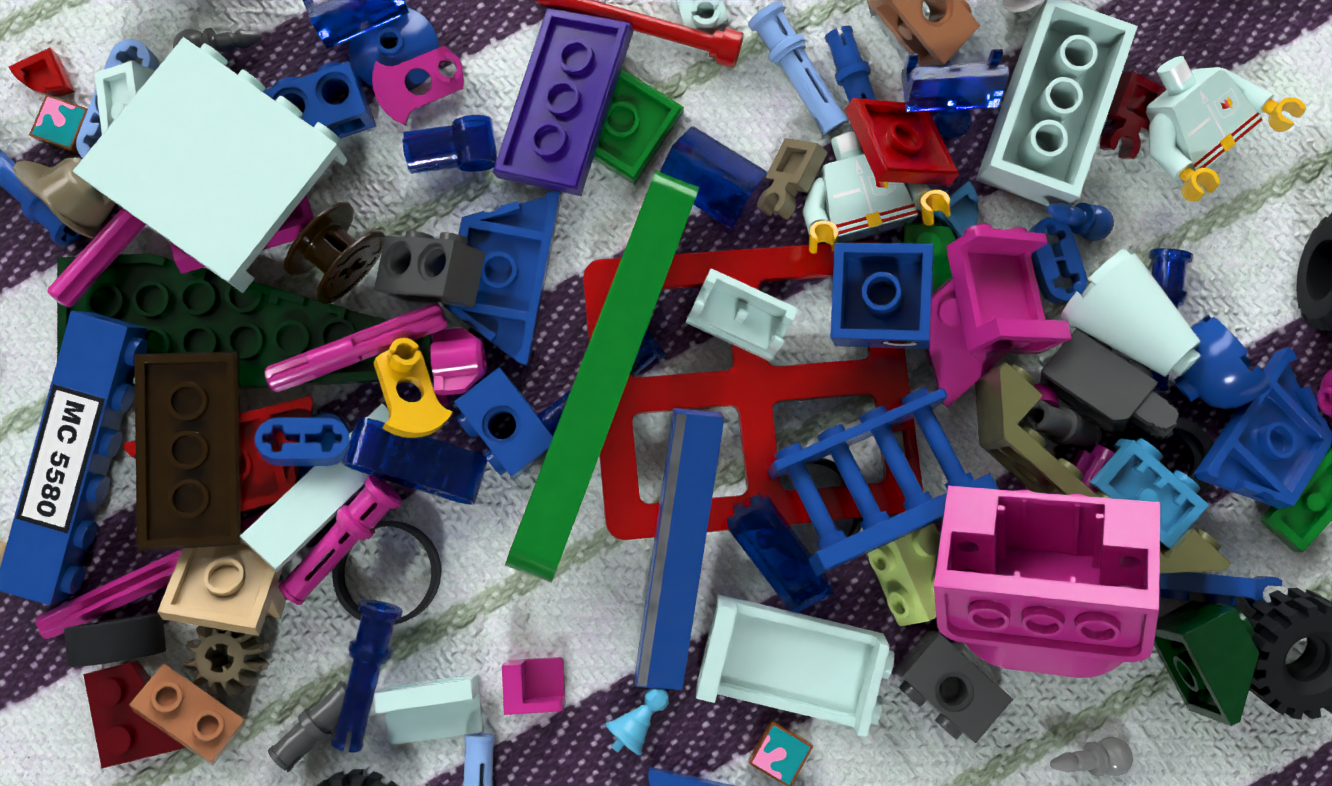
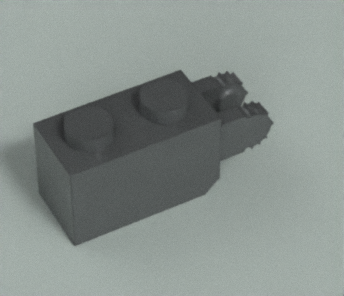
[1040,329,1179,441]

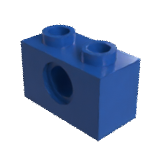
[454,367,554,478]

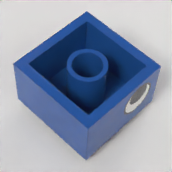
[830,243,934,349]

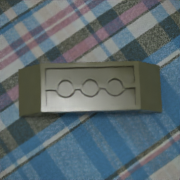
[975,363,1231,573]

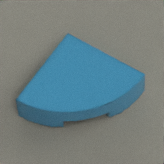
[933,181,978,240]

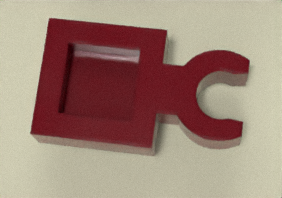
[1100,71,1167,159]

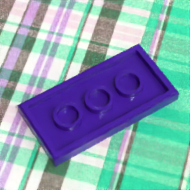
[493,8,634,196]

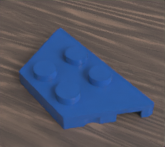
[444,191,561,367]
[1193,347,1332,509]

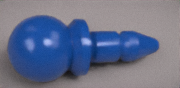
[1046,203,1114,241]

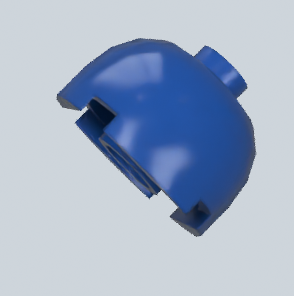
[1173,315,1271,409]

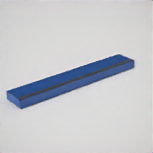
[634,408,725,690]

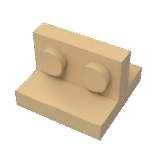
[157,532,286,636]

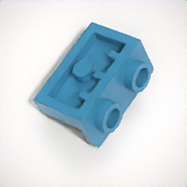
[1089,438,1209,549]

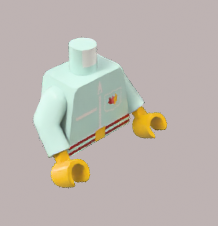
[1146,56,1306,202]
[802,132,951,254]

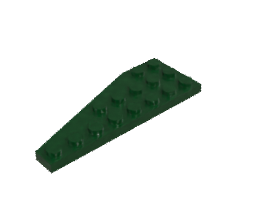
[57,253,434,389]

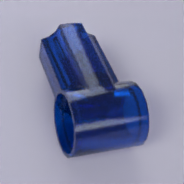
[402,115,497,174]

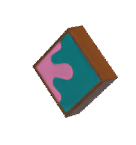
[29,94,88,155]
[748,719,814,786]

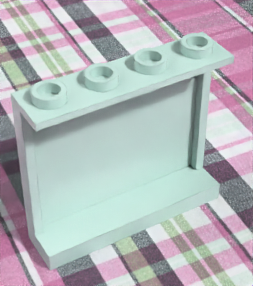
[73,37,347,293]

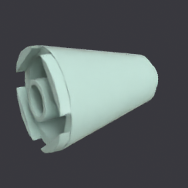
[1061,248,1201,377]

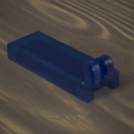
[727,493,834,613]

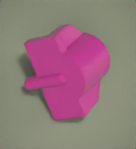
[430,328,487,405]

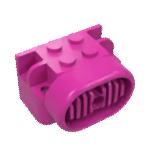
[934,486,1160,678]

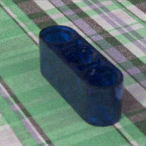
[342,417,488,505]

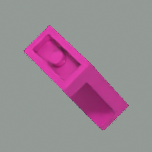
[946,224,1072,354]

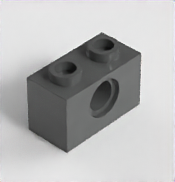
[893,629,1013,743]

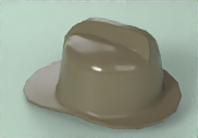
[12,158,115,239]

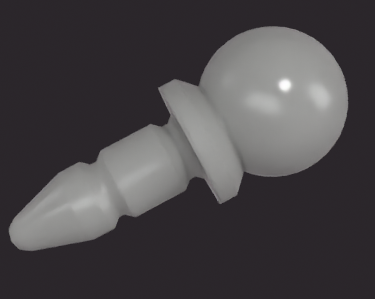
[1050,737,1133,776]

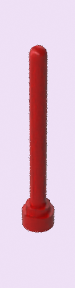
[536,0,744,69]

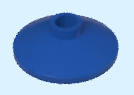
[349,6,439,91]

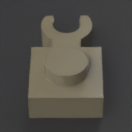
[757,138,828,220]

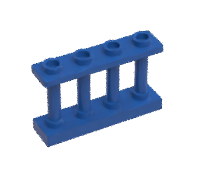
[767,387,999,577]

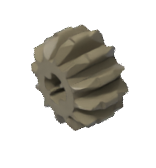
[183,626,271,697]

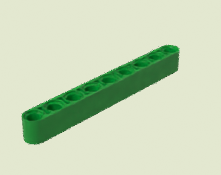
[505,170,700,583]

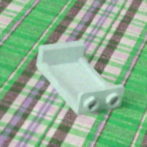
[696,594,894,738]

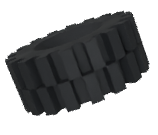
[1243,588,1332,720]

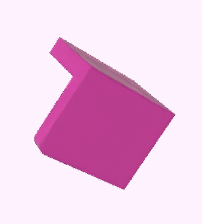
[502,657,566,715]

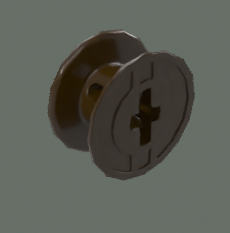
[284,202,385,304]

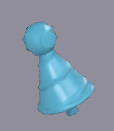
[605,688,669,755]

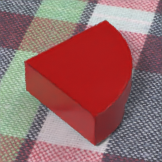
[8,48,75,96]

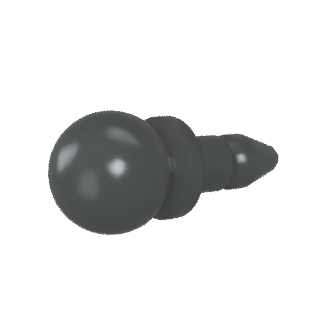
[173,28,261,54]

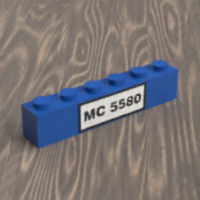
[0,311,148,605]

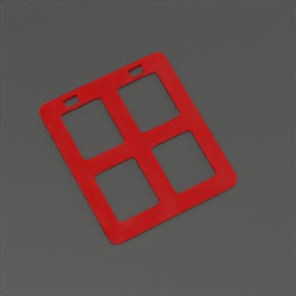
[583,240,923,540]

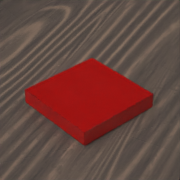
[845,98,959,185]

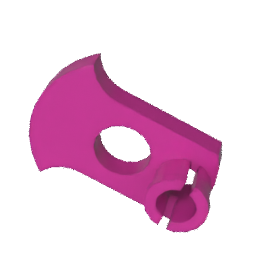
[372,45,464,126]

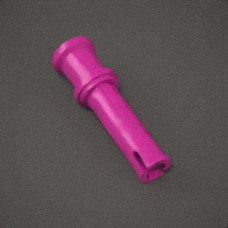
[278,475,403,605]

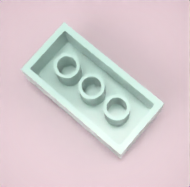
[976,0,1138,206]

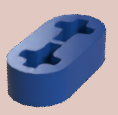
[1029,217,1087,305]
[254,418,351,466]

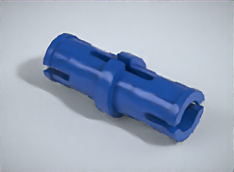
[824,25,877,103]

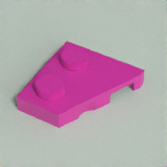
[925,278,1007,408]

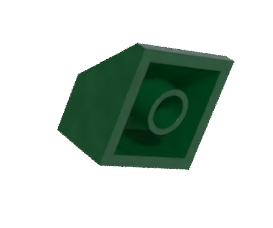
[1154,600,1259,726]

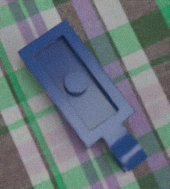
[1159,572,1282,610]

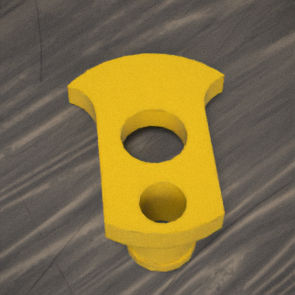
[373,338,453,438]

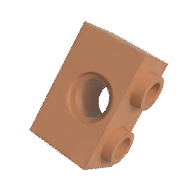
[867,0,980,69]
[129,663,245,766]

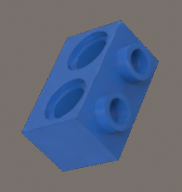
[263,61,377,139]

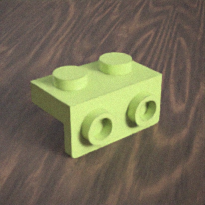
[867,523,940,626]

